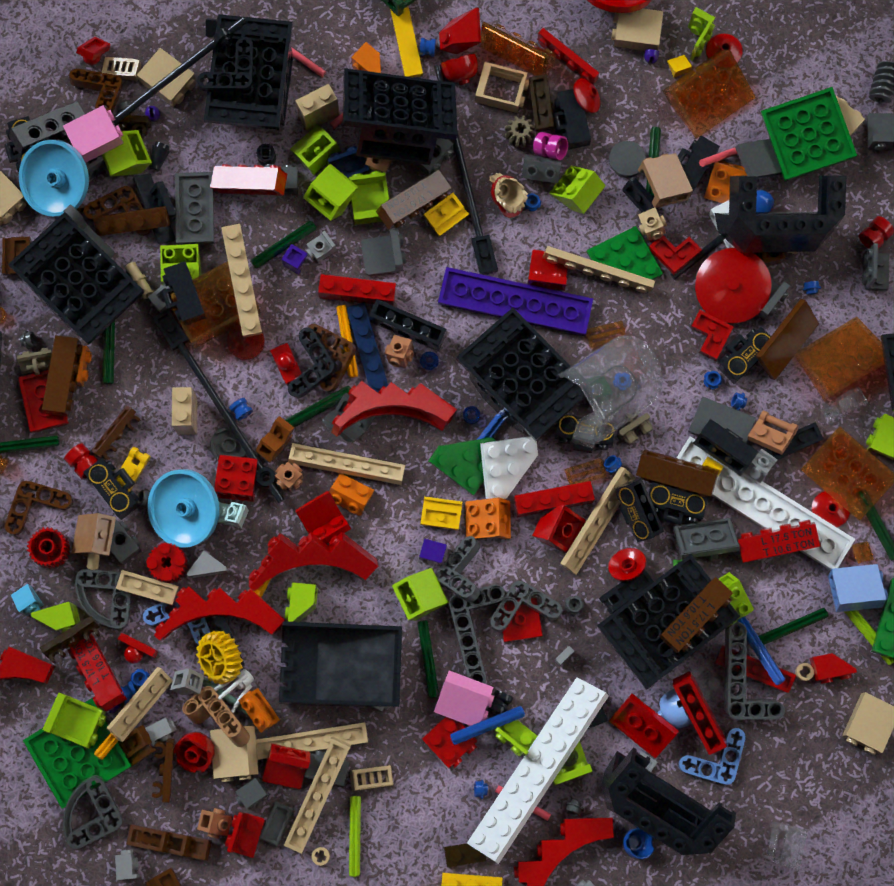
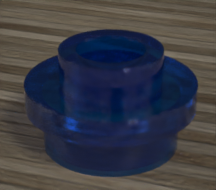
[420,351,439,370]

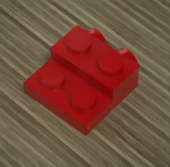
[422,717,477,769]

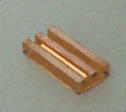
[586,321,627,349]
[564,458,607,485]

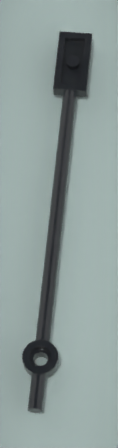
[72,17,248,146]
[434,65,498,275]
[153,309,285,503]

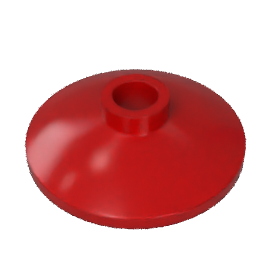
[706,33,743,68]
[574,78,600,113]
[812,490,850,527]
[608,548,646,581]

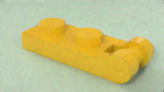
[117,447,151,492]

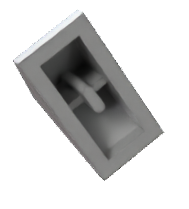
[187,551,228,579]

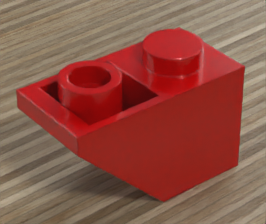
[810,653,857,684]

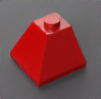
[439,7,481,54]
[532,504,587,553]

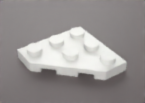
[480,436,538,499]

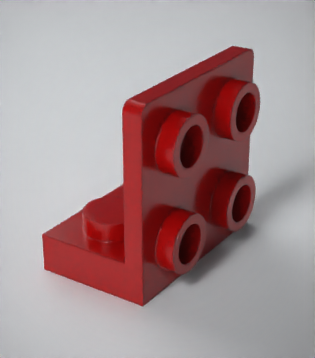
[528,250,568,291]
[214,455,258,502]
[295,491,351,544]
[262,743,310,789]
[225,812,265,858]

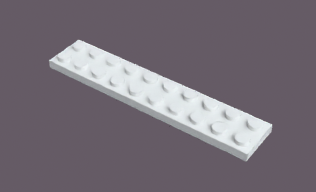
[676,436,855,570]
[467,678,609,864]

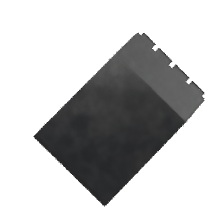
[279,621,402,707]

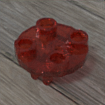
[227,324,265,360]

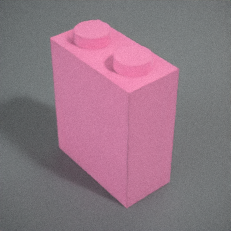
[63,105,124,163]
[434,671,495,726]

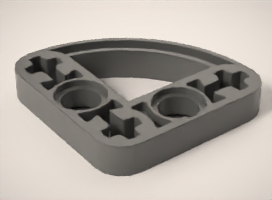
[75,569,132,629]
[63,775,122,849]

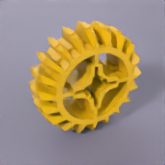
[196,631,243,684]

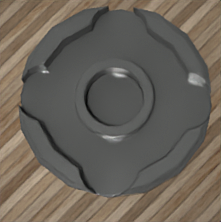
[609,141,646,178]
[210,426,248,460]

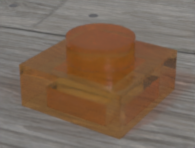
[852,541,874,564]

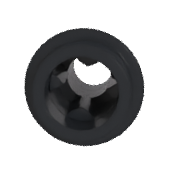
[149,141,170,171]

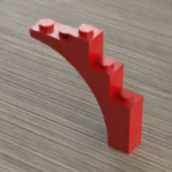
[331,381,457,437]
[248,532,378,591]
[154,586,286,641]
[0,647,55,684]
[514,817,614,886]

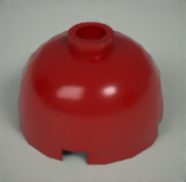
[441,54,478,85]
[173,732,215,773]

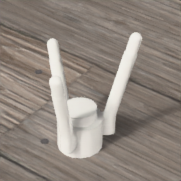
[213,669,254,713]

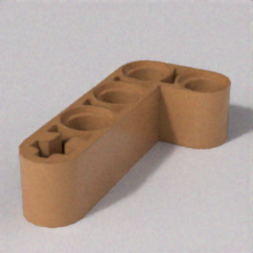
[182,686,250,747]

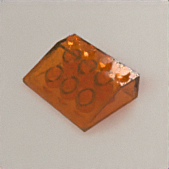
[481,22,556,76]
[662,50,756,138]
[170,261,261,349]
[795,316,885,402]
[801,425,894,521]

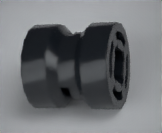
[256,143,276,166]
[488,690,514,714]

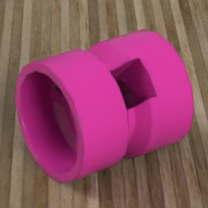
[533,132,568,160]

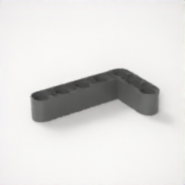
[449,585,505,684]
[724,621,785,719]

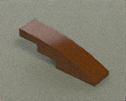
[126,825,212,860]

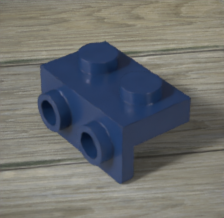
[326,146,369,179]

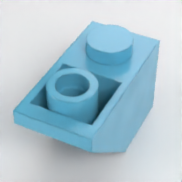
[11,584,44,616]

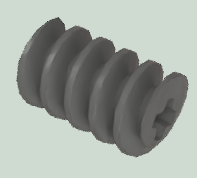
[869,61,894,103]

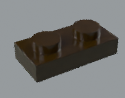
[444,843,487,867]

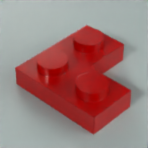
[649,235,702,275]
[691,310,733,361]

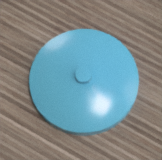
[19,140,89,217]
[148,469,220,548]

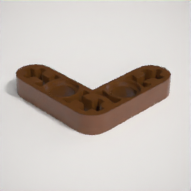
[69,69,122,113]
[84,186,152,236]
[306,324,356,392]
[5,481,73,535]

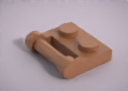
[748,410,799,455]

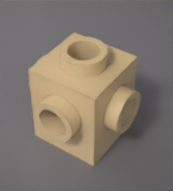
[638,207,667,241]

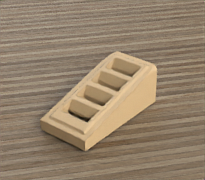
[102,57,141,82]
[350,765,393,791]

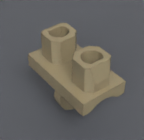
[17,348,52,375]
[617,411,653,445]

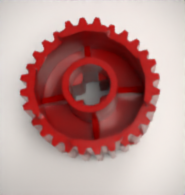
[27,527,71,569]
[146,543,188,584]

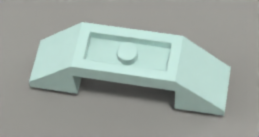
[218,502,249,528]

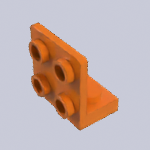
[704,160,747,203]
[465,498,511,539]

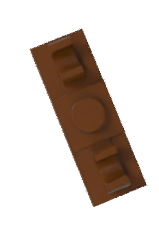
[91,406,141,460]
[152,739,175,803]

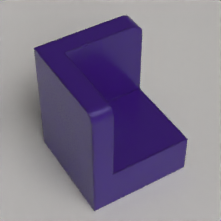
[281,244,308,275]
[419,538,447,563]

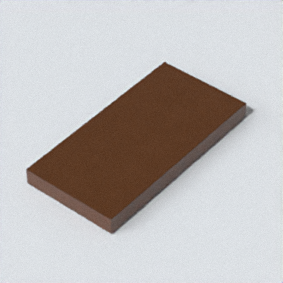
[756,299,819,380]

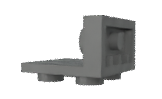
[862,243,889,291]

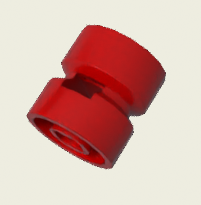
[858,216,894,249]
[64,443,98,480]

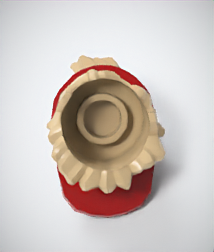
[489,173,528,218]

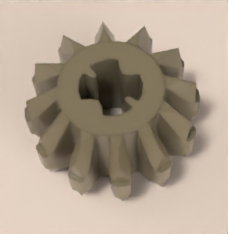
[505,115,536,148]

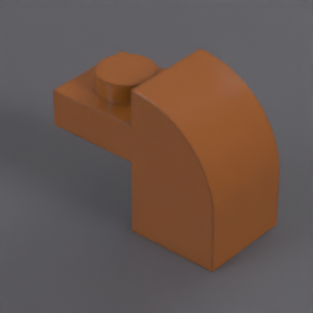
[256,416,294,462]

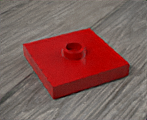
[498,597,543,642]

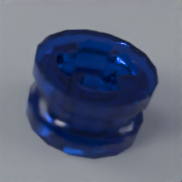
[463,406,480,424]

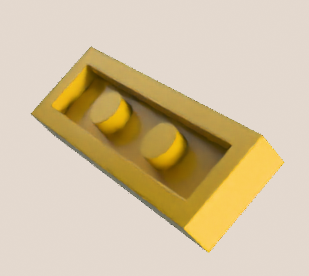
[441,873,502,886]

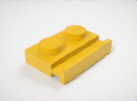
[423,192,469,237]
[420,496,462,530]

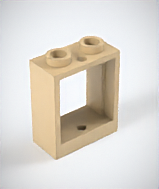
[475,62,529,113]

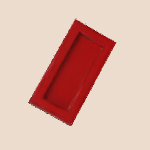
[76,37,111,66]
[270,343,302,385]
[118,633,158,664]

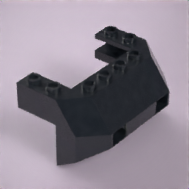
[715,175,847,253]
[601,747,736,855]

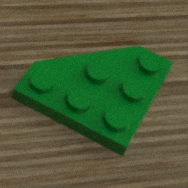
[586,226,663,280]
[428,437,496,495]

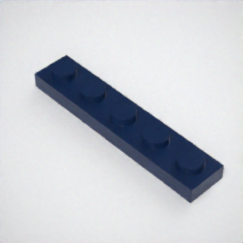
[346,302,388,392]

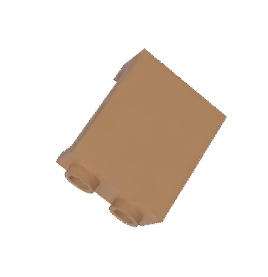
[638,153,693,208]
[71,513,116,557]

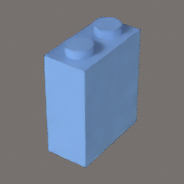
[828,564,888,612]

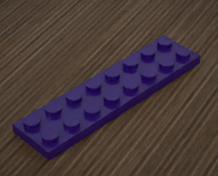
[438,267,593,336]

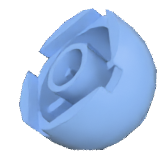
[658,689,692,728]

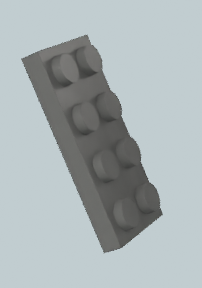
[175,172,215,245]

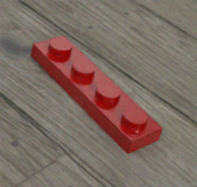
[537,28,599,84]
[715,645,796,693]

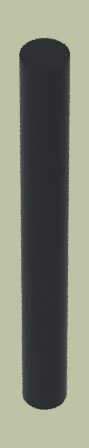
[670,235,725,280]

